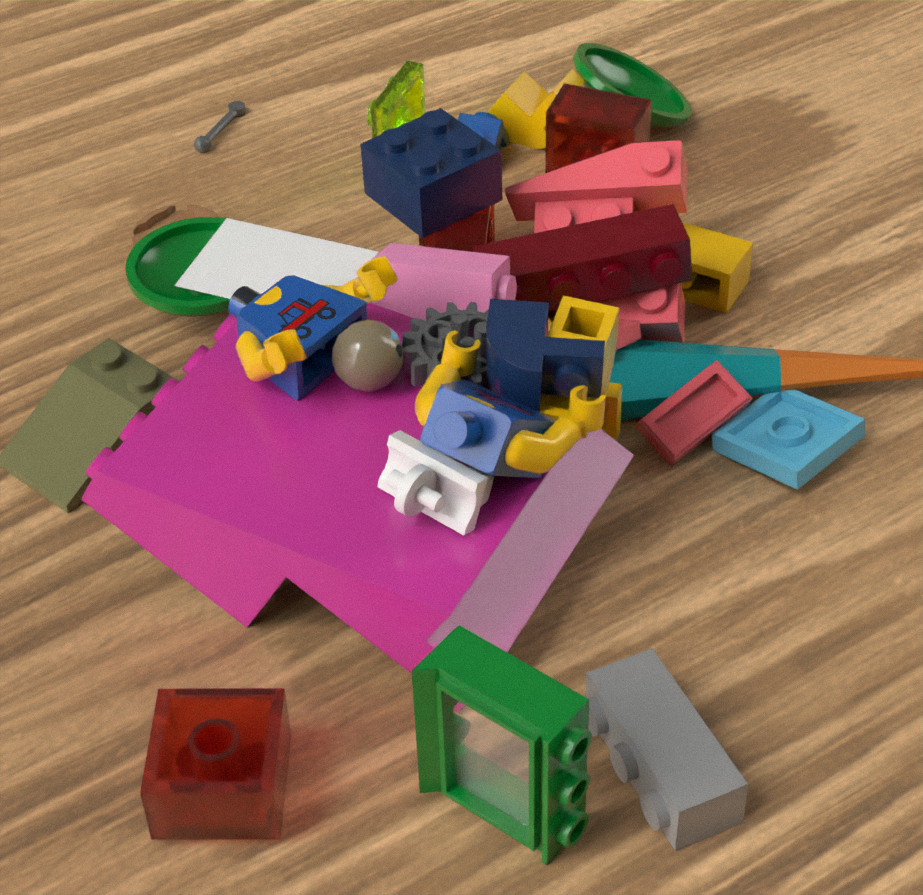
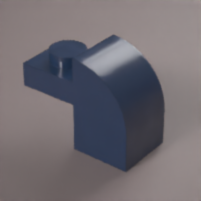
[486,299,605,412]

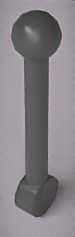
[194,101,246,153]

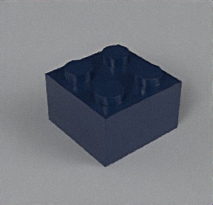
[360,108,503,238]

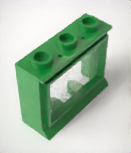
[412,625,592,865]

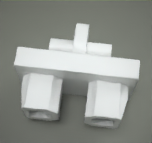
[377,430,494,536]

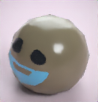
[332,319,404,392]

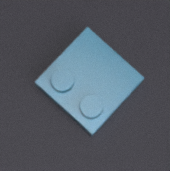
[712,389,865,490]

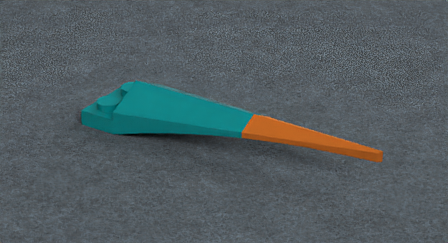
[609,340,923,421]

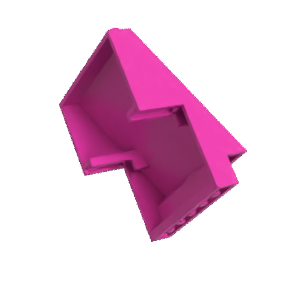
[81,302,634,711]

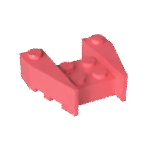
[505,140,688,343]

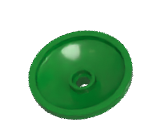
[573,43,692,128]
[125,217,230,317]

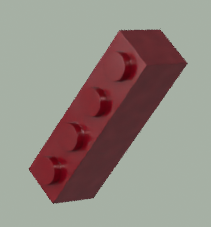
[472,204,692,312]

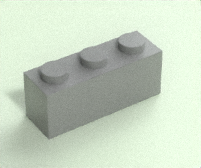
[586,648,748,851]

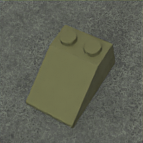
[0,338,180,514]

